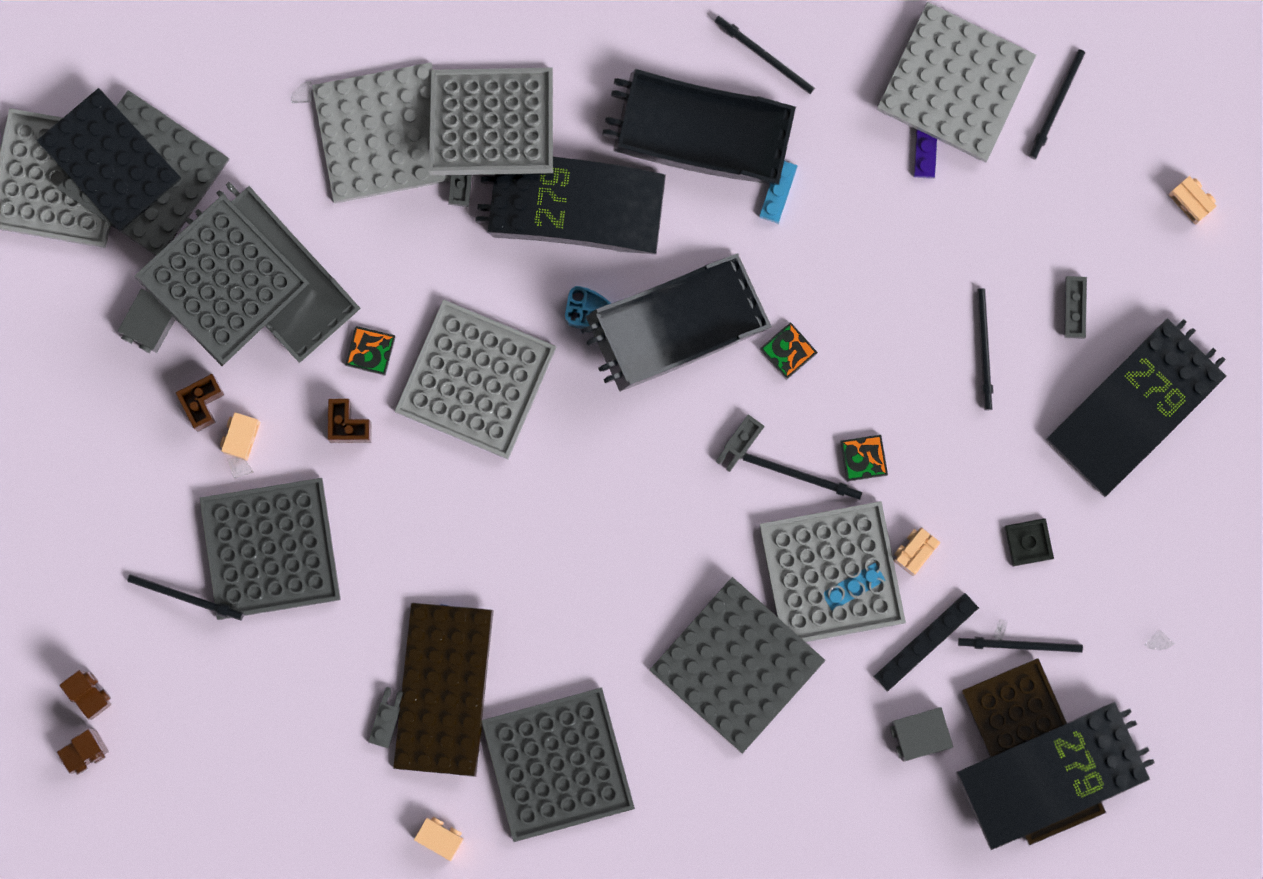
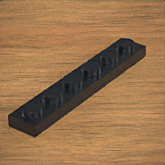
[873,593,979,692]

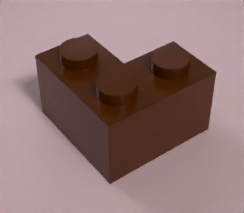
[175,374,225,432]
[328,399,372,443]
[59,670,112,720]
[57,729,109,775]

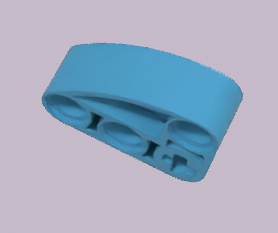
[565,286,611,329]

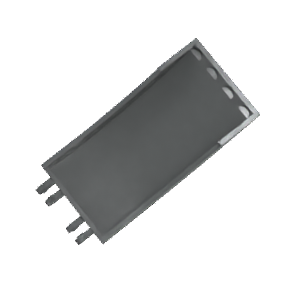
[185,182,361,363]

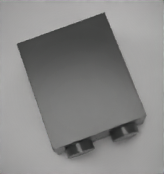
[118,288,176,353]
[890,707,953,762]

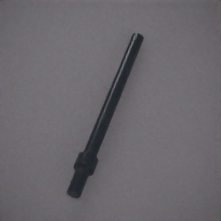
[714,16,815,95]
[1029,49,1086,160]
[977,288,994,411]
[743,453,862,500]
[127,574,244,621]
[958,637,1083,653]

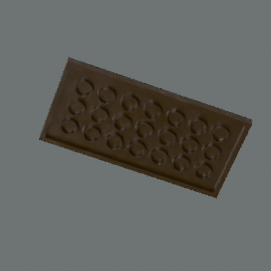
[393,603,494,777]
[961,658,1106,846]

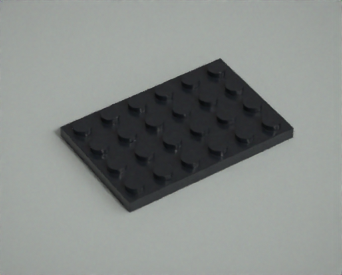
[36,88,181,232]

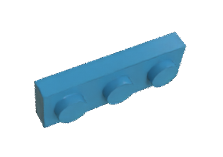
[759,161,798,224]
[824,563,886,611]

